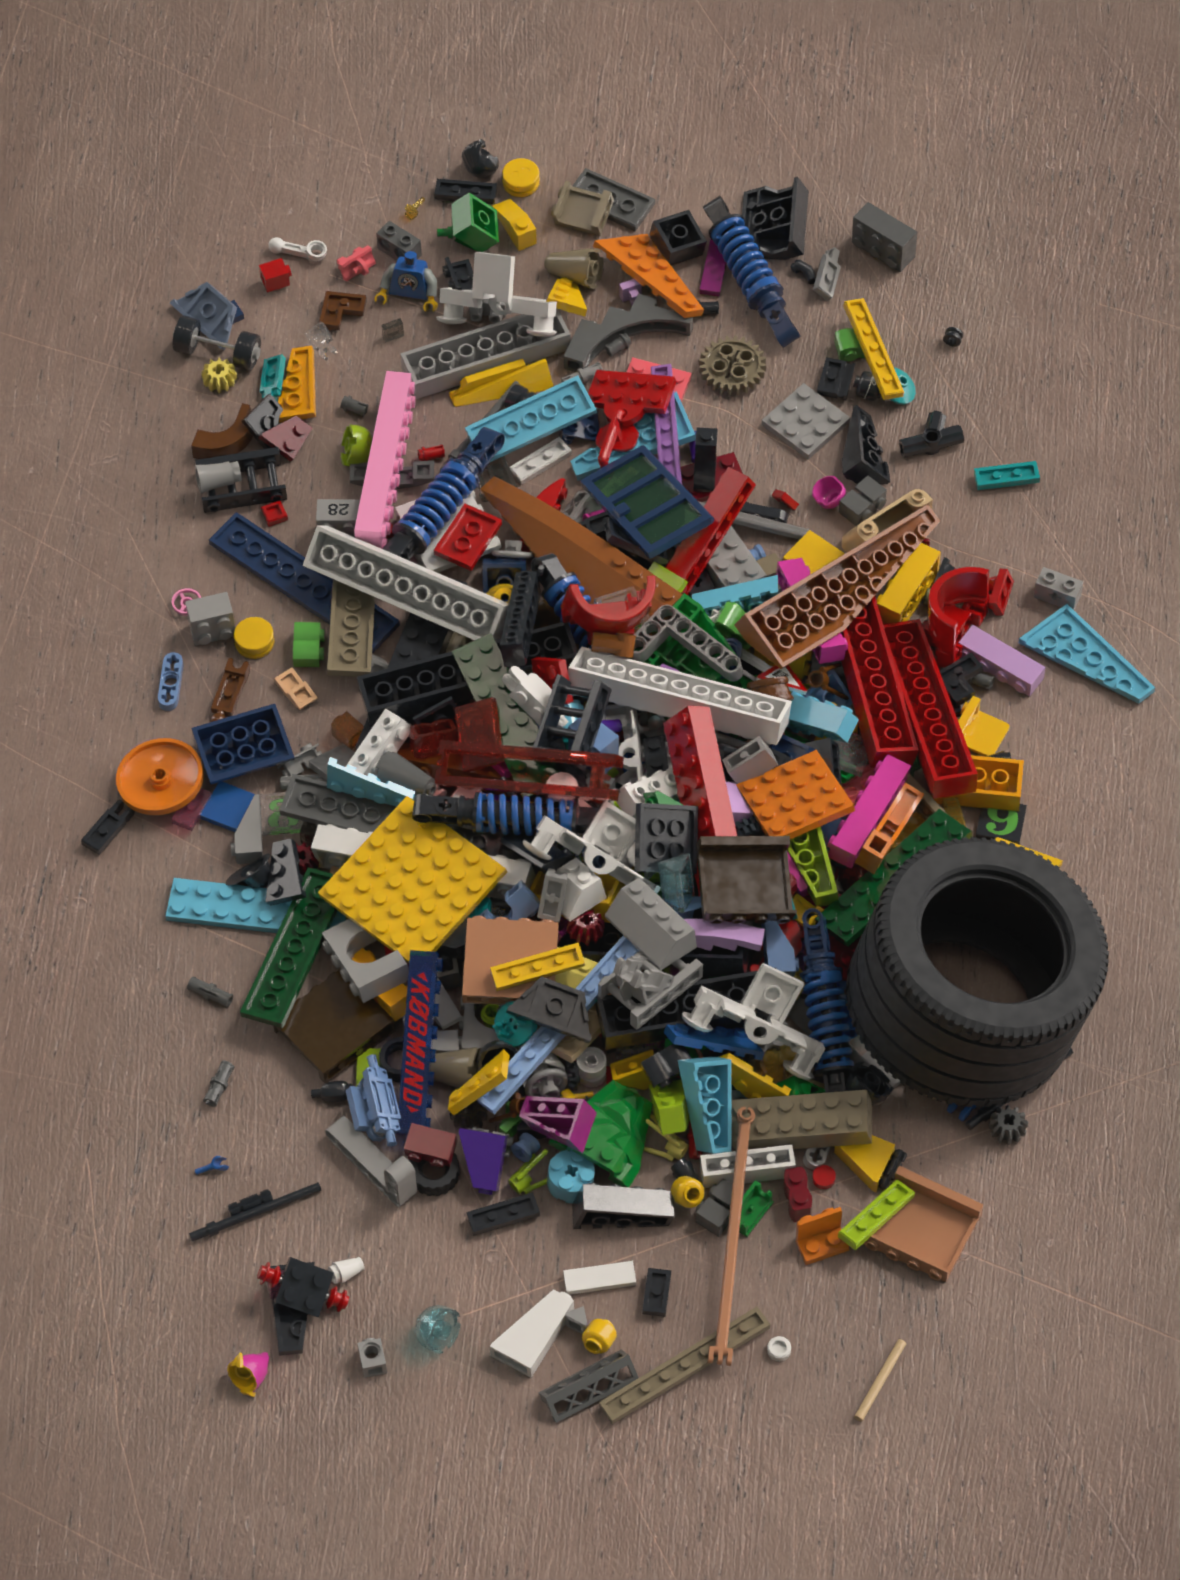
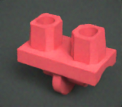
[336,245,376,282]

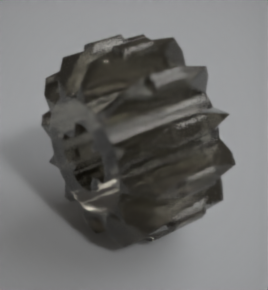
[449,1100,488,1129]

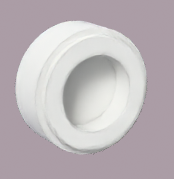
[767,1336,791,1362]

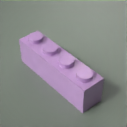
[958,625,1045,697]

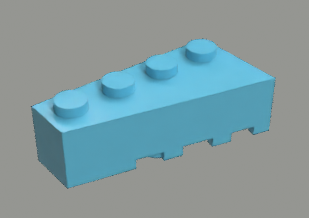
[692,575,778,617]
[787,691,859,743]
[678,1057,732,1153]

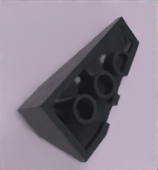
[842,405,890,485]

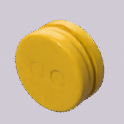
[502,158,540,197]
[234,617,275,659]

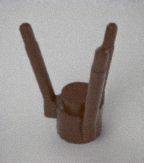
[806,662,849,700]
[489,1092,525,1123]

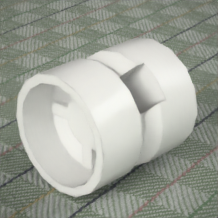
[577,1047,607,1088]

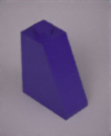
[459,1128,508,1195]

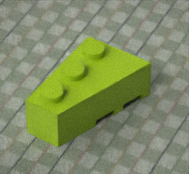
[649,1079,690,1135]

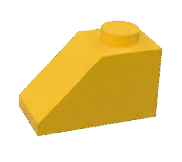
[610,1049,655,1090]

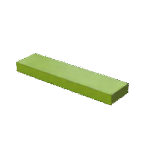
[838,1179,915,1250]

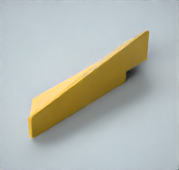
[449,358,553,407]

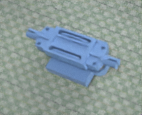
[346,1054,401,1147]

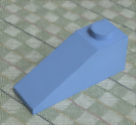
[761,921,799,977]

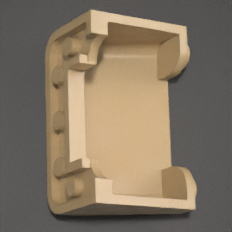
[842,489,933,553]

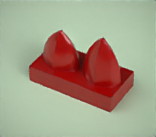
[988,569,1014,616]

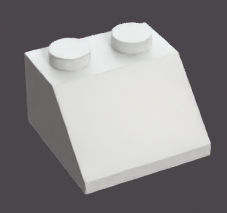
[556,858,607,921]

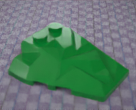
[548,1080,653,1188]

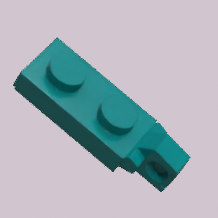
[259,354,286,402]

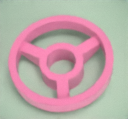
[172,588,201,616]

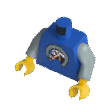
[374,251,438,312]

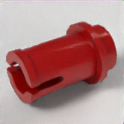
[417,444,445,461]

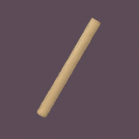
[854,1339,906,1422]

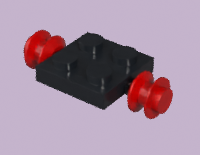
[257,1257,349,1318]

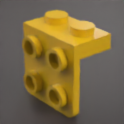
[958,696,1009,757]

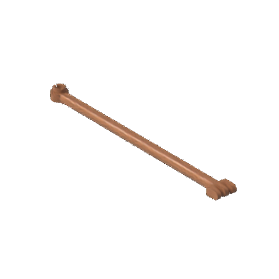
[707,1106,755,1366]

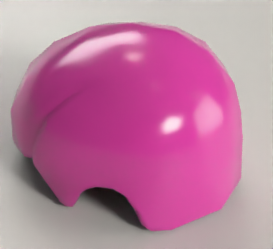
[812,476,846,509]

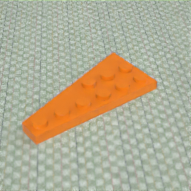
[593,234,704,318]

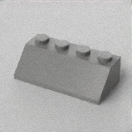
[605,877,697,970]

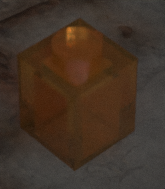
[331,711,364,750]

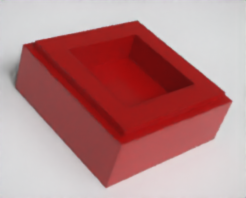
[261,500,288,527]

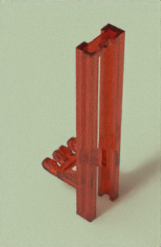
[435,740,624,805]

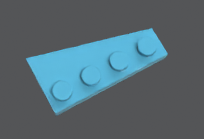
[327,757,415,807]

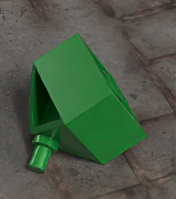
[437,193,499,252]

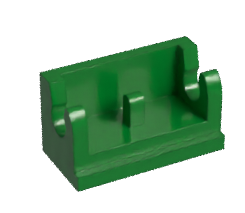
[728,1180,774,1238]

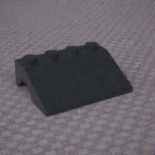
[742,177,809,260]

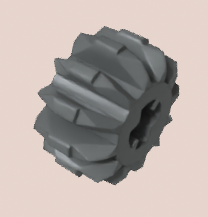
[989,1105,1028,1145]

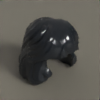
[461,139,499,178]

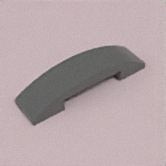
[350,461,435,489]

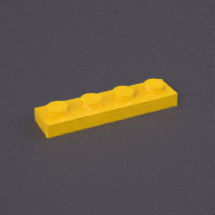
[490,943,585,991]

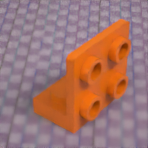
[795,1207,849,1265]

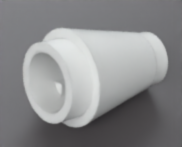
[328,1257,364,1284]

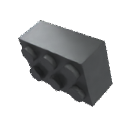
[852,202,917,272]

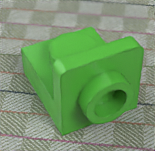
[499,1101,522,1137]

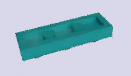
[974,461,1040,490]

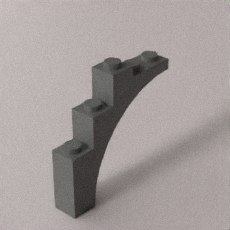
[564,294,693,372]

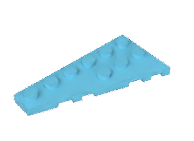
[570,391,696,481]
[1019,604,1155,704]

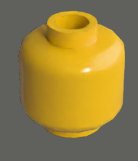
[671,1176,705,1208]
[582,1319,617,1354]

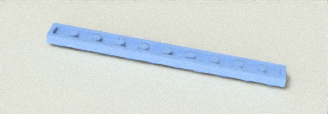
[477,935,639,1115]

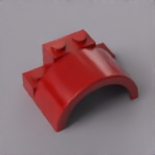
[922,567,989,668]
[561,575,656,645]

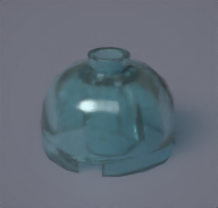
[415,1305,461,1354]

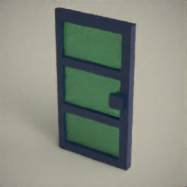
[580,445,715,559]

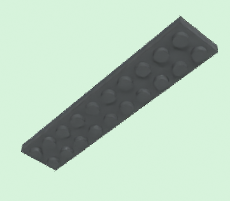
[280,774,505,856]

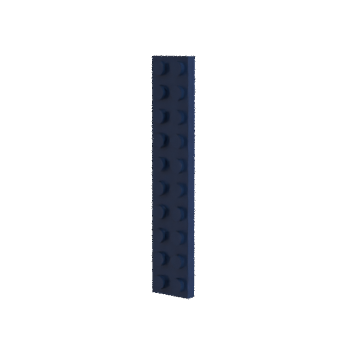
[209,512,400,653]

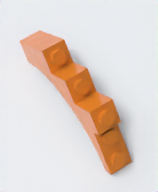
[855,782,924,874]

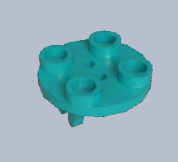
[492,1001,537,1047]

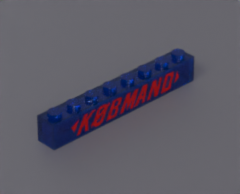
[397,950,443,1136]

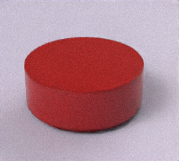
[812,1165,836,1189]

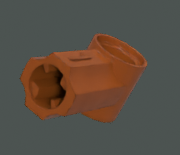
[591,632,636,658]

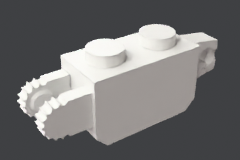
[502,666,568,728]

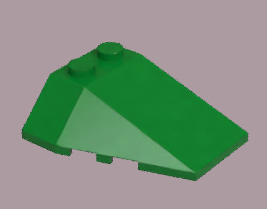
[630,593,737,682]

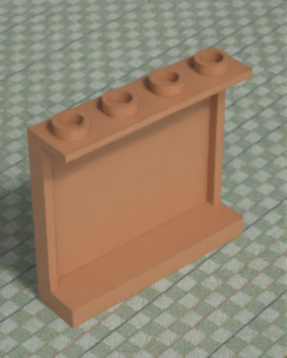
[462,916,558,1005]
[863,1166,984,1282]

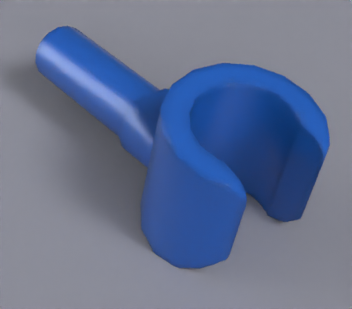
[195,1156,229,1175]

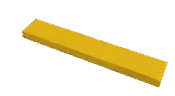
[843,298,904,400]

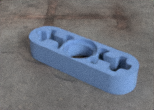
[158,652,184,711]

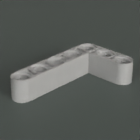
[632,605,743,681]
[325,1116,417,1207]

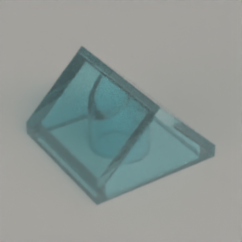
[658,854,695,913]

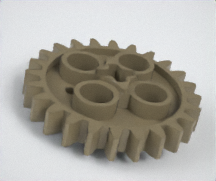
[699,335,766,395]

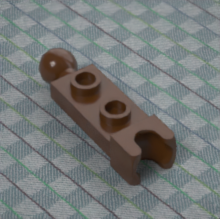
[209,658,250,723]

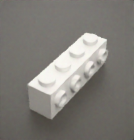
[345,709,413,776]
[615,766,679,818]
[700,1145,796,1188]

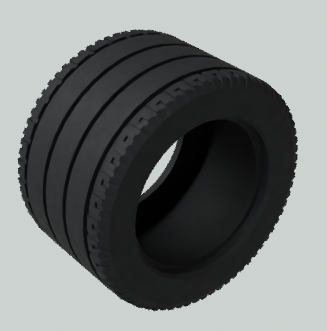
[845,837,1109,1107]

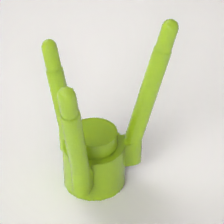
[508,1149,548,1194]

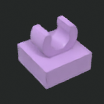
[619,279,642,305]

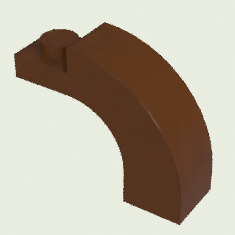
[191,403,253,459]

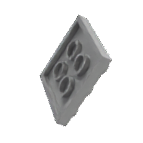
[762,383,850,460]

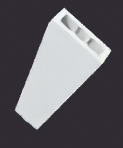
[490,1289,574,1377]

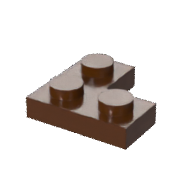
[319,291,367,331]

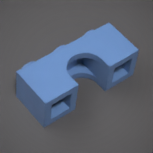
[479,880,540,920]

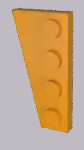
[278,345,316,423]

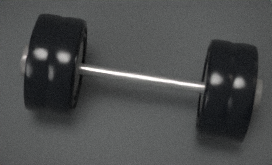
[172,316,261,370]

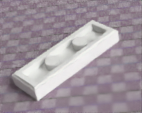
[508,437,572,485]
[563,1261,636,1295]

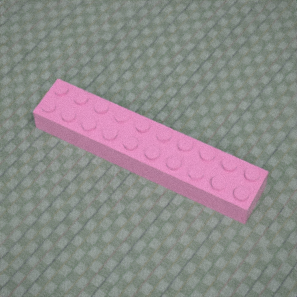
[354,371,416,549]

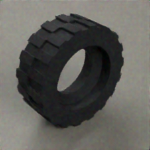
[409,1153,460,1196]

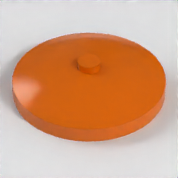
[116,738,204,815]

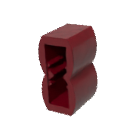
[783,1166,812,1222]

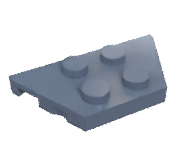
[170,282,237,350]

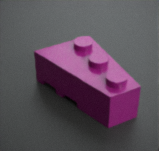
[519,1096,597,1153]

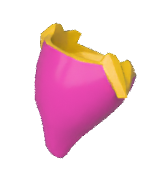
[227,1352,269,1397]

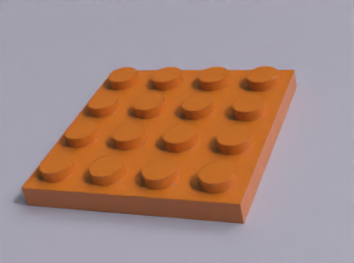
[736,750,855,839]

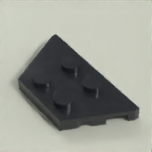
[506,976,592,1043]

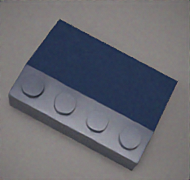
[191,703,295,784]

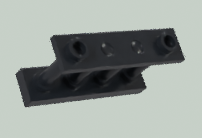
[195,447,287,513]
[530,674,612,772]

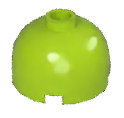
[341,424,373,466]

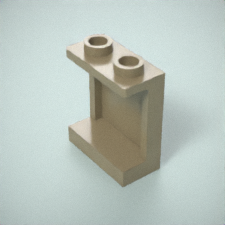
[551,181,614,236]

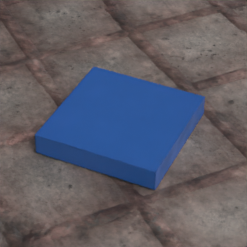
[200,781,256,832]

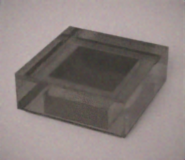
[381,318,404,343]

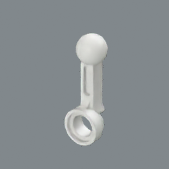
[269,237,327,261]

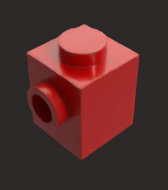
[259,258,292,293]

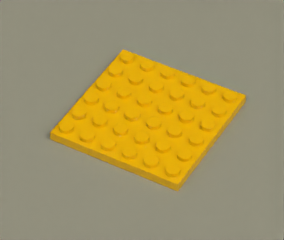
[318,796,507,971]

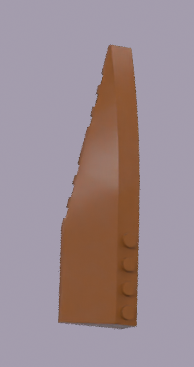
[480,476,683,636]
[734,504,940,669]

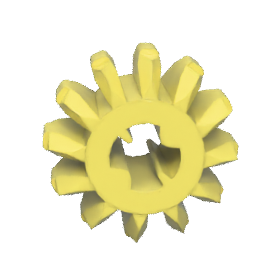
[201,358,237,393]

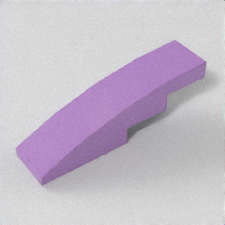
[684,919,765,951]

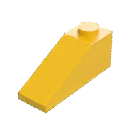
[492,199,537,251]

